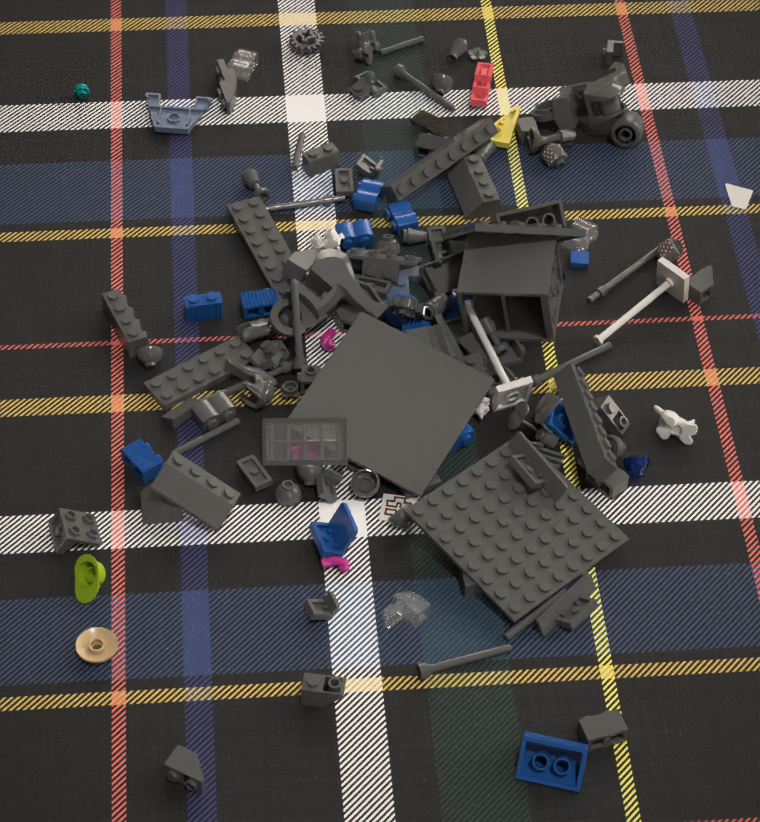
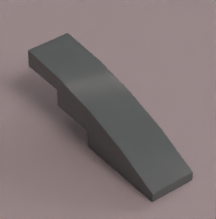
[426,225,453,269]

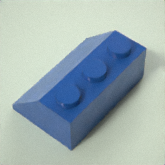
[515,731,589,792]

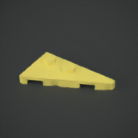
[490,105,521,149]

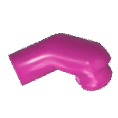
[320,328,336,351]
[320,556,350,572]

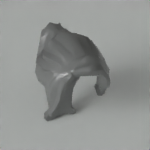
[224,358,278,409]

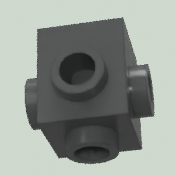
[297,365,321,394]

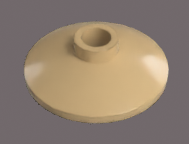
[76,627,118,663]

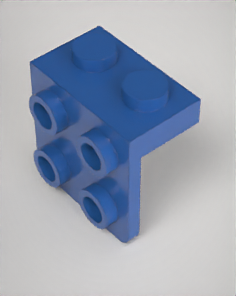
[308,503,358,557]

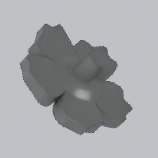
[467,47,488,61]

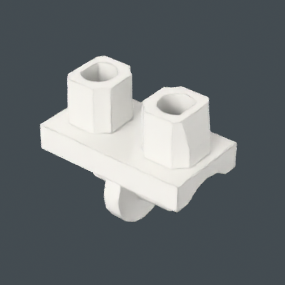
[310,228,345,250]

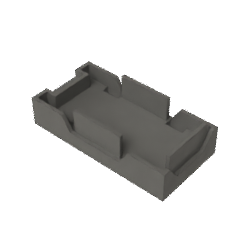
[419,250,464,298]

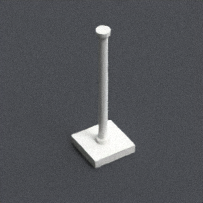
[593,257,690,346]
[464,300,533,412]

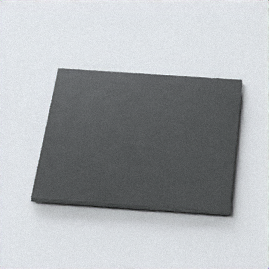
[284,311,495,498]
[404,439,629,623]

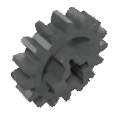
[289,27,325,55]
[386,295,426,320]

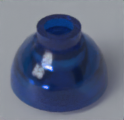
[623,455,650,478]

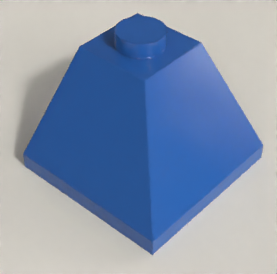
[534,402,575,447]

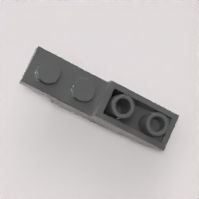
[215,59,237,116]

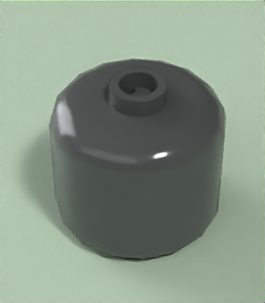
[610,110,644,148]

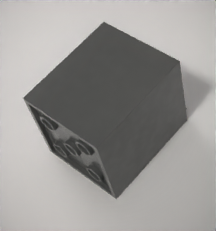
[452,234,563,342]

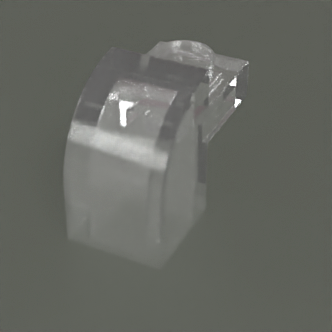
[383,592,431,629]

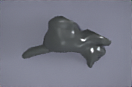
[351,29,381,65]

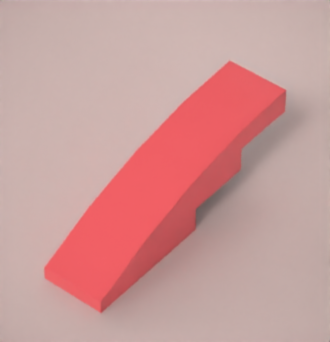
[470,62,494,107]

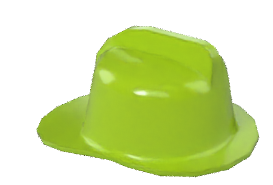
[75,554,106,603]

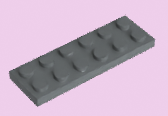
[144,336,253,411]

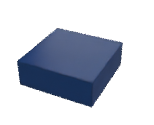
[570,250,589,268]

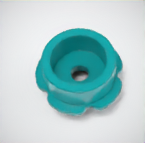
[73,84,90,99]

